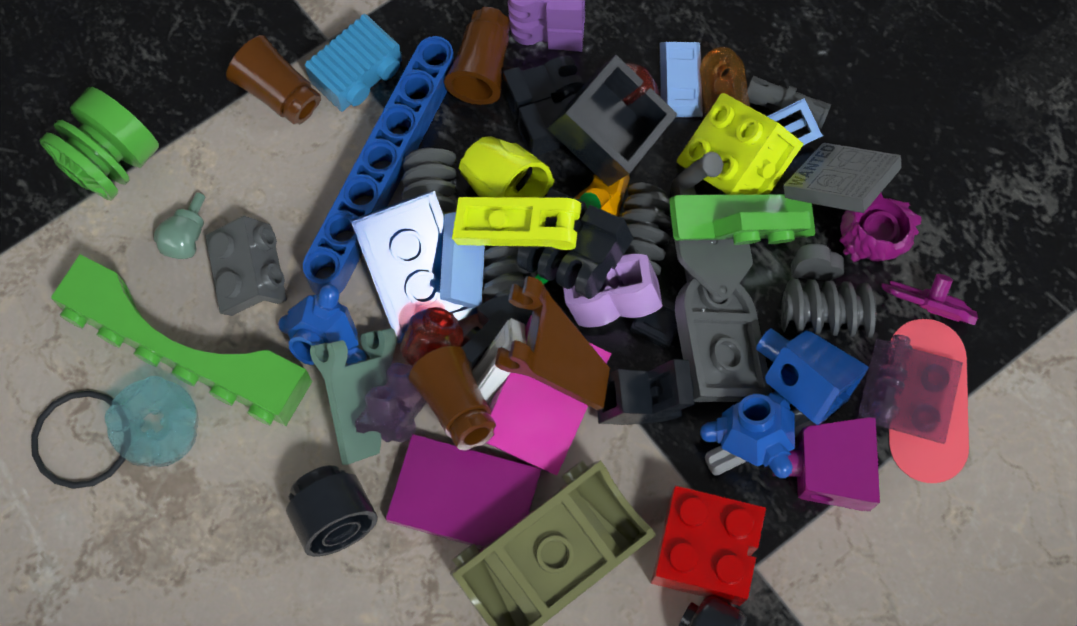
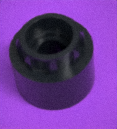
[286,465,378,557]

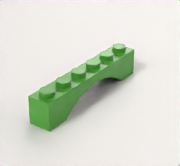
[51,254,313,426]

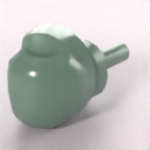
[154,193,205,259]

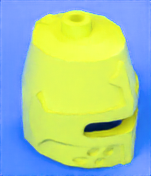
[459,136,554,198]

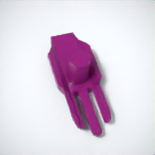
[881,274,978,325]

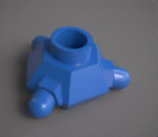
[278,285,367,365]
[700,390,795,478]

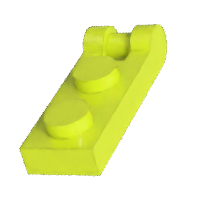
[452,197,582,250]

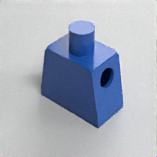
[756,328,869,425]

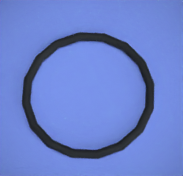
[31,390,132,489]

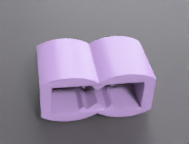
[563,254,663,327]

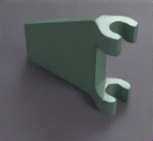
[310,328,397,465]

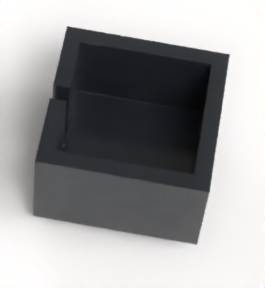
[547,55,678,187]

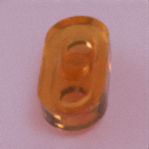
[700,47,750,114]

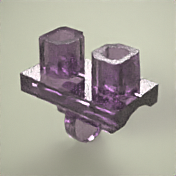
[355,363,426,442]

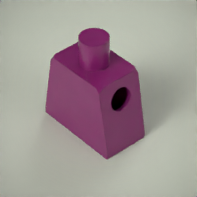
[772,417,880,511]

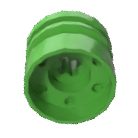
[39,87,159,201]

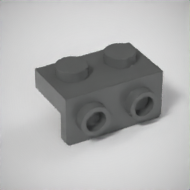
[205,216,287,316]

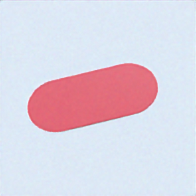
[889,319,969,483]

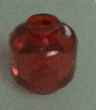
[400,307,464,367]

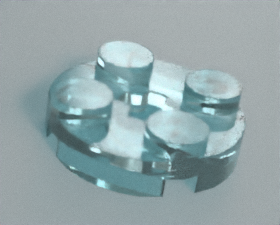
[105,376,199,467]

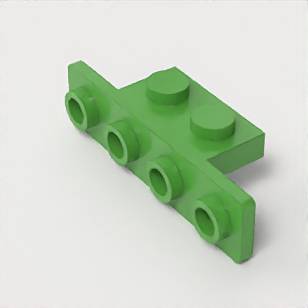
[669,194,815,245]

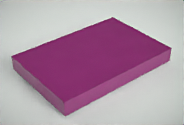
[386,434,541,548]

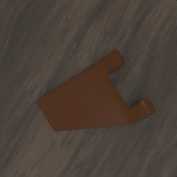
[495,276,610,410]

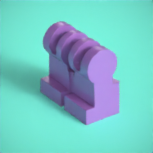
[508,0,585,52]

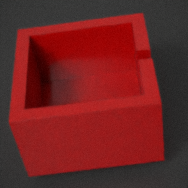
[651,485,766,606]

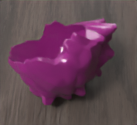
[839,193,922,262]

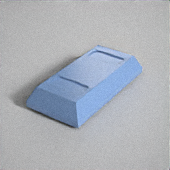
[660,42,703,117]

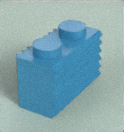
[305,14,402,112]

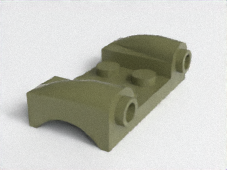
[450,460,656,626]

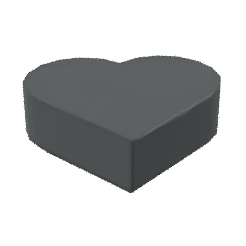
[791,243,844,280]

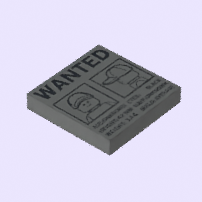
[784,143,902,213]

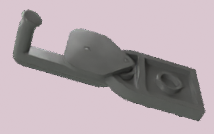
[671,151,773,402]

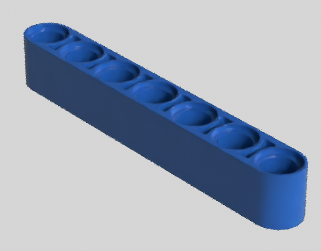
[303,36,454,294]

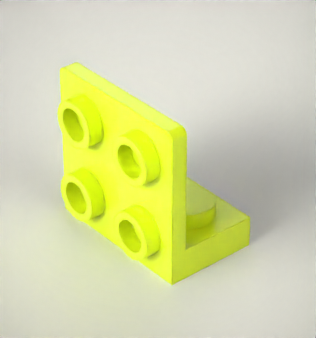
[677,93,803,195]

